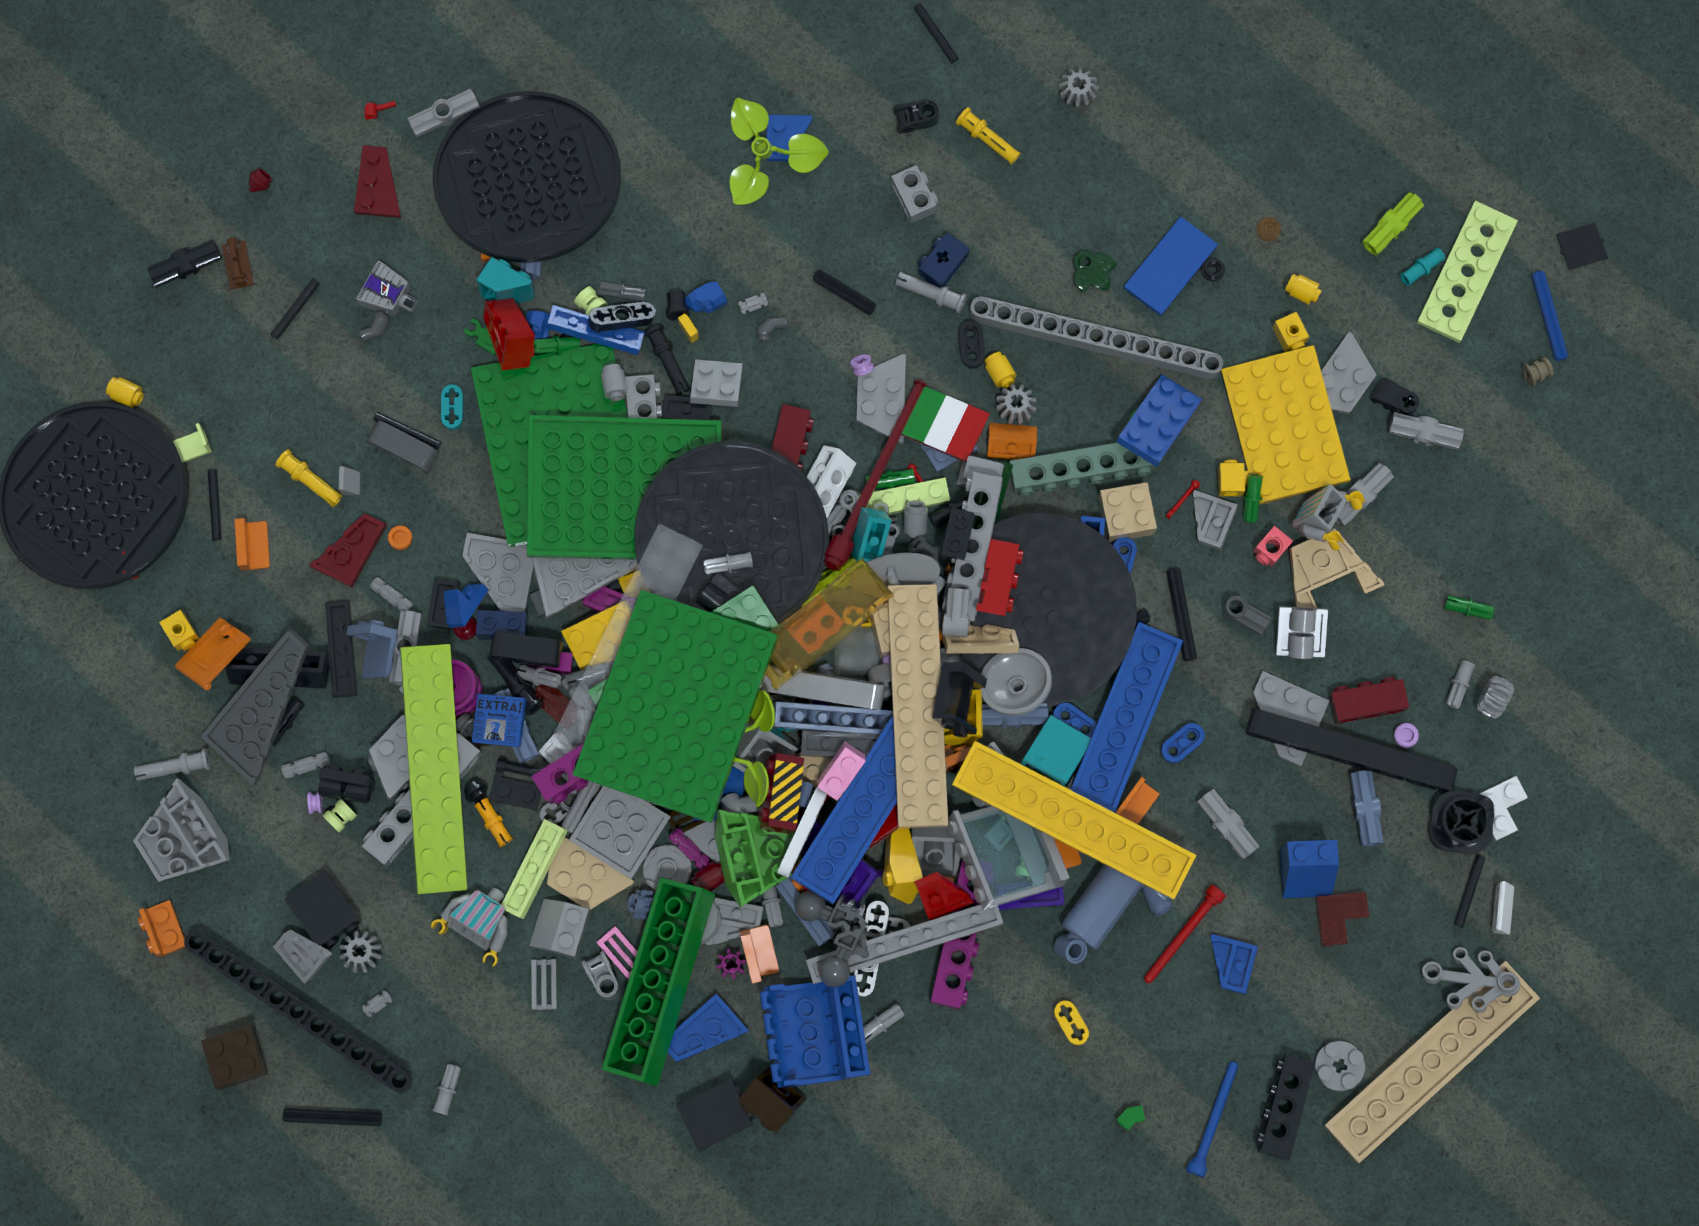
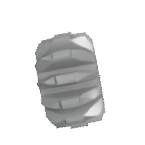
[1058,67,1098,109]
[996,384,1036,425]
[1477,676,1514,719]
[340,931,382,973]

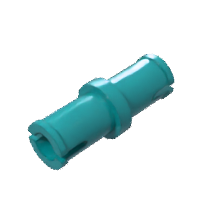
[1400,248,1445,286]

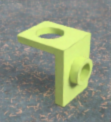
[173,423,212,462]

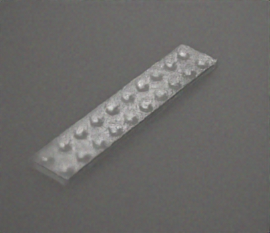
[549,523,703,752]

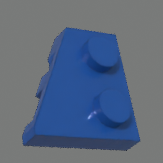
[767,115,812,162]
[1211,934,1258,995]

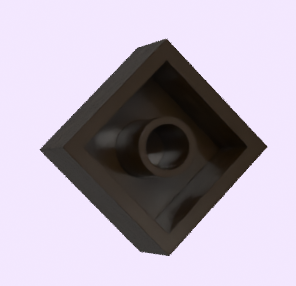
[201,1025,268,1090]
[738,1066,807,1133]

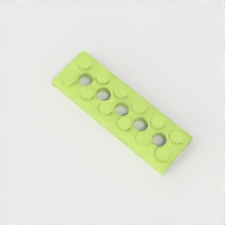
[1417,201,1518,343]

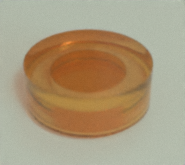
[1257,217,1281,242]

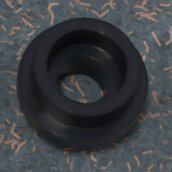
[1201,258,1225,282]
[464,780,488,803]

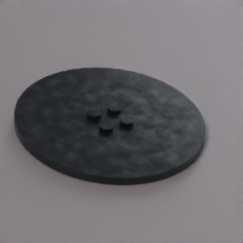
[433,91,621,263]
[0,402,188,590]
[634,441,829,624]
[942,513,1137,706]

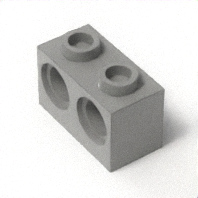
[891,165,939,224]
[625,374,662,419]

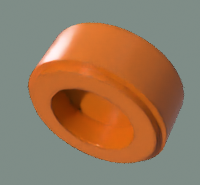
[388,525,413,550]

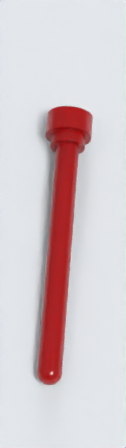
[1144,884,1226,984]

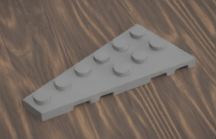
[532,558,639,619]

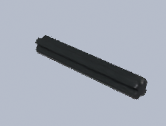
[1166,568,1197,662]
[282,1108,383,1127]

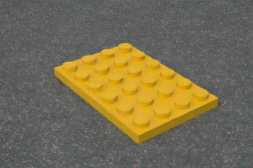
[1221,345,1351,504]

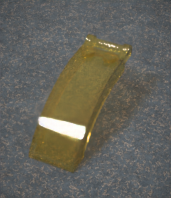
[766,558,894,690]

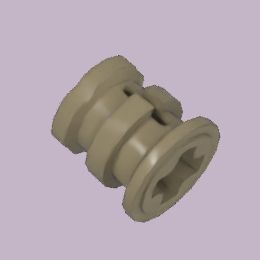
[1522,357,1554,386]

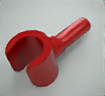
[364,101,396,120]

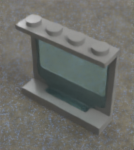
[947,806,1070,910]

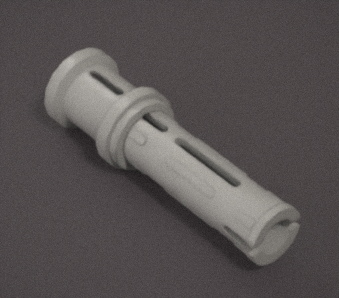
[895,271,967,314]
[134,748,211,782]

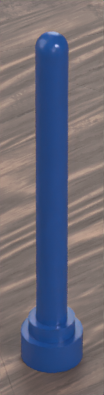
[1185,1061,1238,1178]

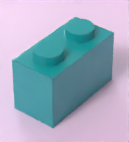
[851,507,892,563]

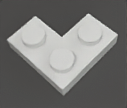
[1480,776,1528,841]

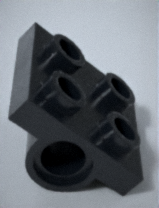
[692,572,743,612]
[318,765,375,804]

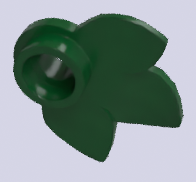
[1073,250,1116,293]

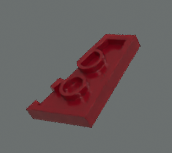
[354,145,401,218]
[309,513,387,588]

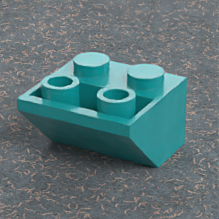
[476,257,535,304]

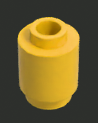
[1285,274,1322,305]
[984,352,1017,388]
[106,377,144,408]

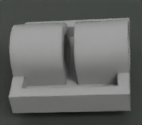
[1275,606,1328,659]

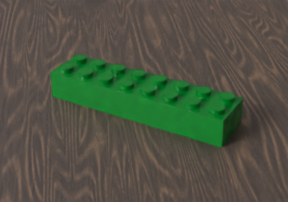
[602,877,715,1086]

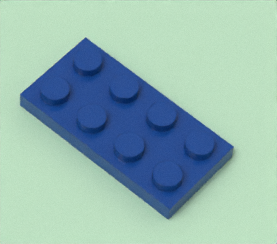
[1116,375,1202,467]

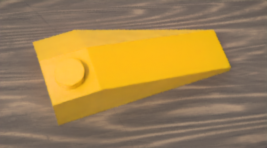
[883,828,923,904]

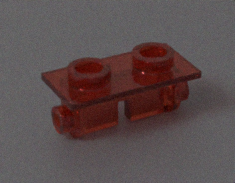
[535,685,580,730]

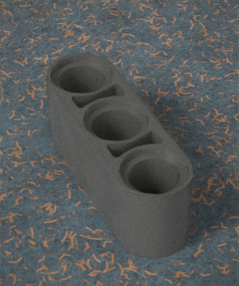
[367,421,439,474]

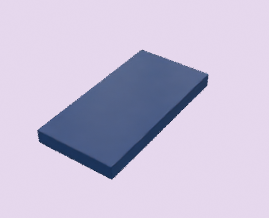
[1123,217,1218,316]

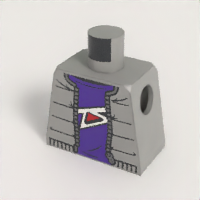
[356,261,418,317]

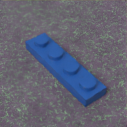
[546,305,644,355]

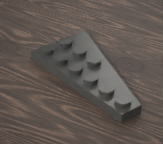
[200,629,310,786]

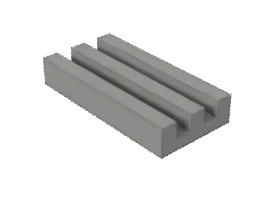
[531,959,557,1010]

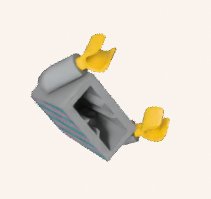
[1292,484,1365,551]
[431,888,508,967]

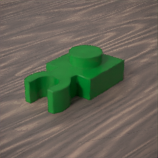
[464,318,496,357]

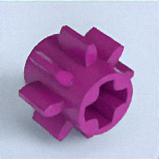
[716,949,747,980]

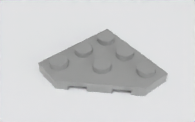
[462,533,534,612]
[1253,671,1329,767]

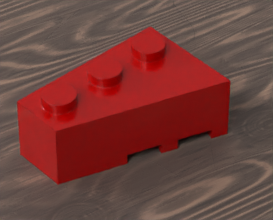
[483,298,535,370]
[976,539,1024,617]

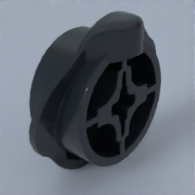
[1430,791,1495,855]

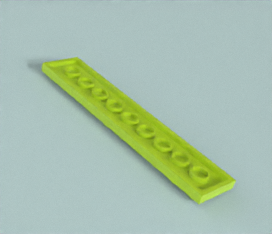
[400,644,467,894]

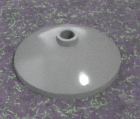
[980,648,1052,716]

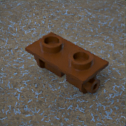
[222,238,254,290]

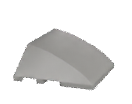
[133,779,230,882]

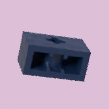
[918,232,970,288]
[476,610,529,640]

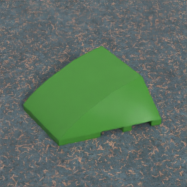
[715,810,802,907]

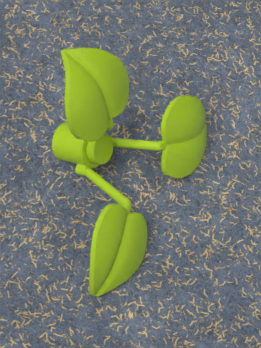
[730,98,829,205]
[734,690,775,807]

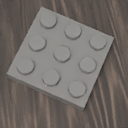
[569,786,671,879]

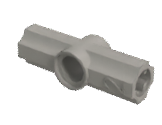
[407,89,480,137]
[1388,412,1464,450]
[1336,463,1394,527]
[389,610,422,686]
[1196,789,1260,860]

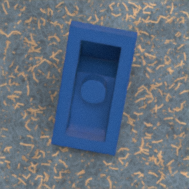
[444,583,488,628]

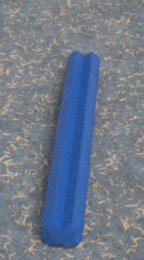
[1532,271,1568,361]

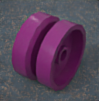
[451,660,484,719]

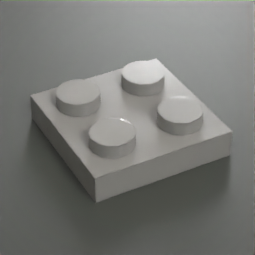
[690,359,743,407]

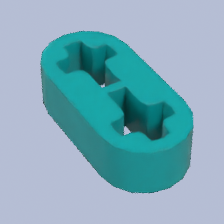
[441,384,464,431]

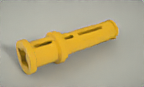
[955,107,1021,165]
[275,449,343,508]

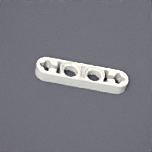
[777,787,827,878]
[854,901,889,996]

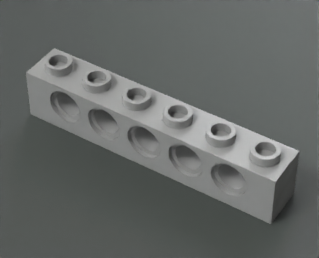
[942,472,1003,622]
[362,733,482,868]

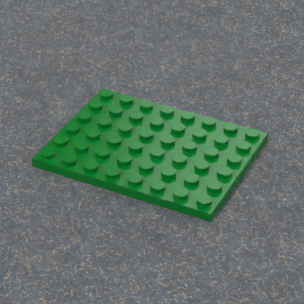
[471,344,628,548]
[527,415,721,560]
[573,590,779,824]

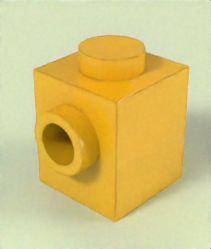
[1272,312,1309,352]
[1218,460,1249,497]
[159,610,199,651]

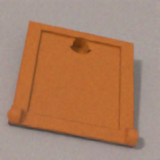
[175,617,251,690]

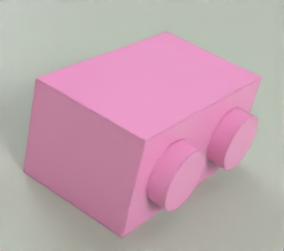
[817,741,866,801]

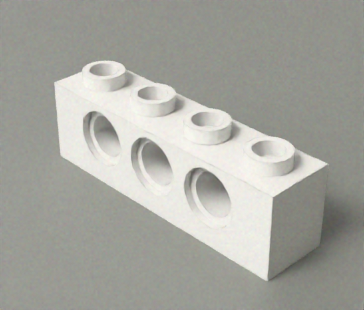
[807,446,857,517]

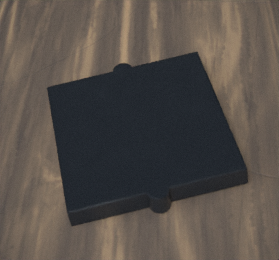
[1556,223,1608,270]

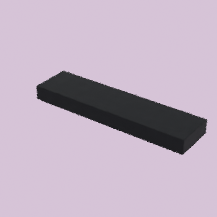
[325,600,358,698]

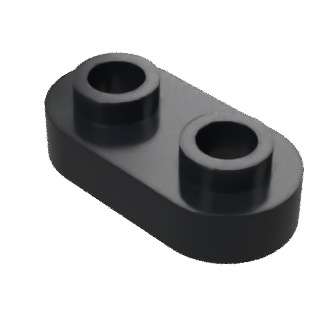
[959,321,985,369]

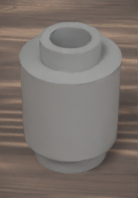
[600,364,628,401]
[903,500,928,538]

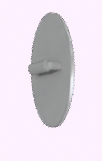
[850,553,940,598]

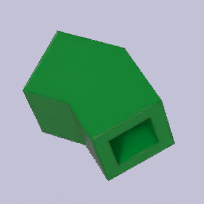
[1115,1105,1145,1131]

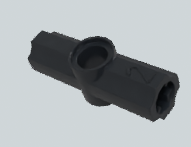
[147,240,222,288]

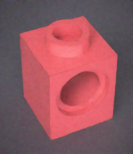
[1254,526,1293,567]

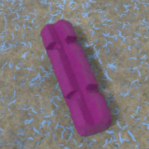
[668,828,710,870]

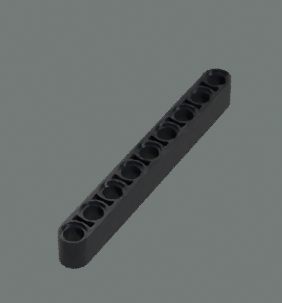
[1245,709,1458,793]

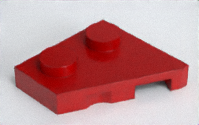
[914,872,973,921]

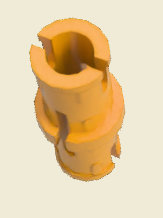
[474,798,513,847]

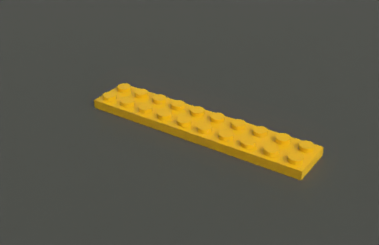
[952,741,1196,900]

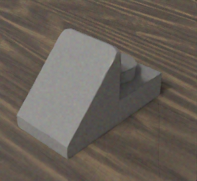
[957,456,1004,488]

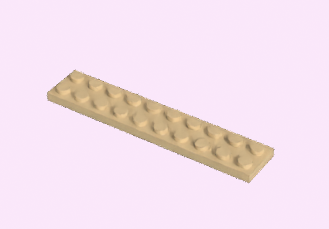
[887,584,948,828]
[1324,961,1540,1164]

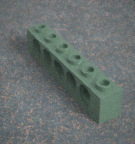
[1009,443,1156,496]

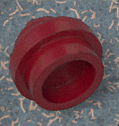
[249,168,273,192]
[453,617,477,640]

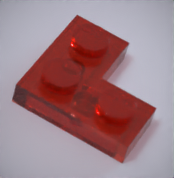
[1316,892,1369,947]

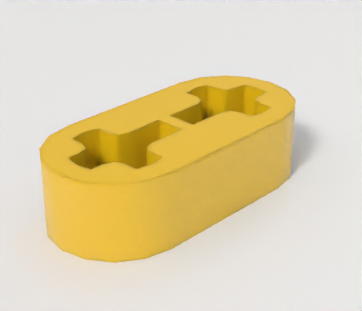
[1054,1001,1089,1046]

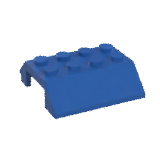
[760,975,870,1088]

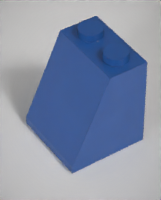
[1279,840,1339,899]

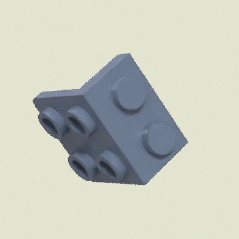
[346,620,397,679]

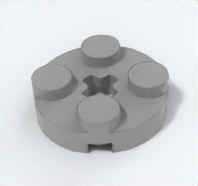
[1314,1041,1365,1092]

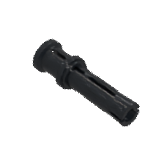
[644,324,691,396]
[487,655,544,716]

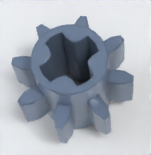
[628,890,654,920]

